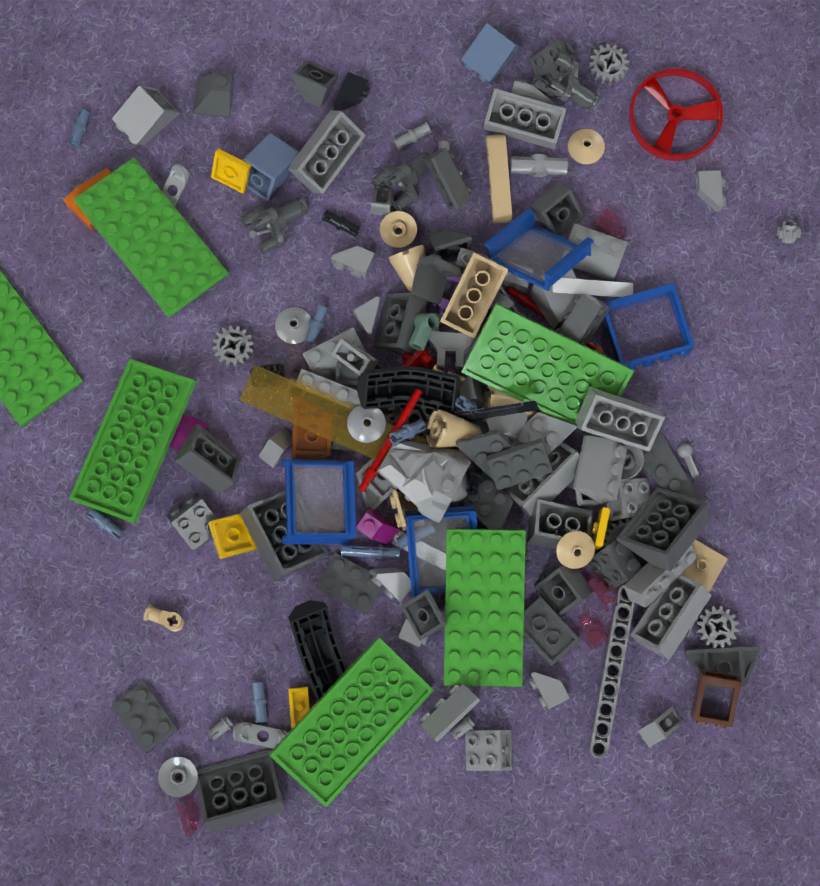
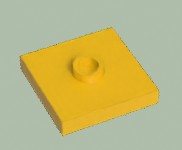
[211,148,251,194]
[592,507,610,551]
[208,514,257,559]

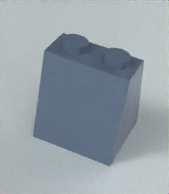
[461,23,523,83]
[244,133,299,202]

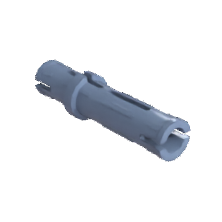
[341,544,400,560]

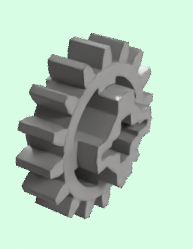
[588,44,629,85]
[212,326,254,367]
[696,606,739,649]

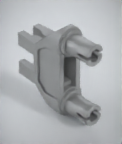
[428,314,474,370]

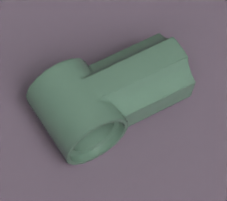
[409,313,439,351]

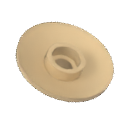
[568,129,605,164]
[380,211,417,248]
[556,531,595,569]

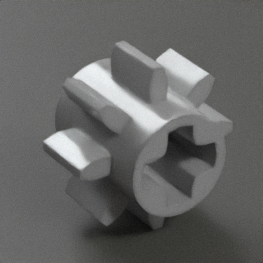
[777,221,801,243]

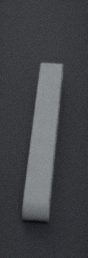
[589,585,635,758]

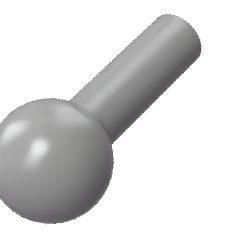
[677,443,699,478]

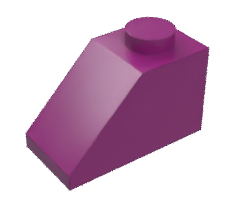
[356,507,400,545]

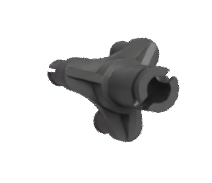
[532,51,598,111]
[371,150,432,211]
[240,197,309,254]

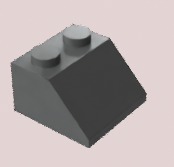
[530,183,585,237]
[535,565,594,617]

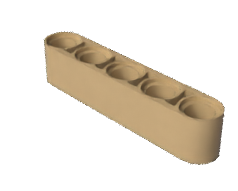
[486,134,512,224]

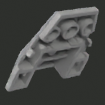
[378,440,472,523]

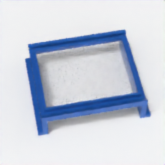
[484,209,594,291]
[280,459,356,545]
[405,505,477,596]

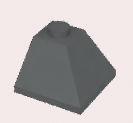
[292,61,339,107]
[193,73,234,118]
[428,229,472,259]

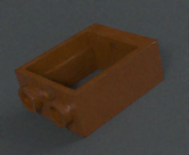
[691,670,742,728]

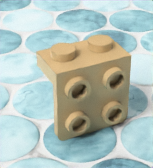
[389,489,425,531]

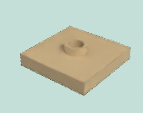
[681,540,728,592]

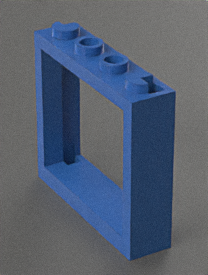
[603,283,694,370]

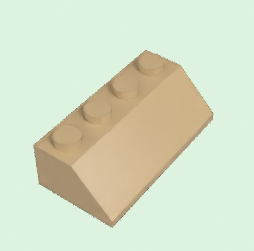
[440,251,508,338]

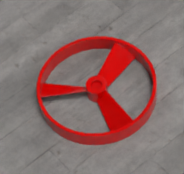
[629,69,723,161]

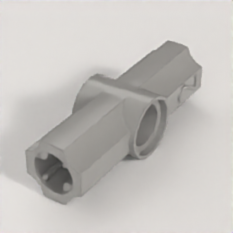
[511,154,568,177]

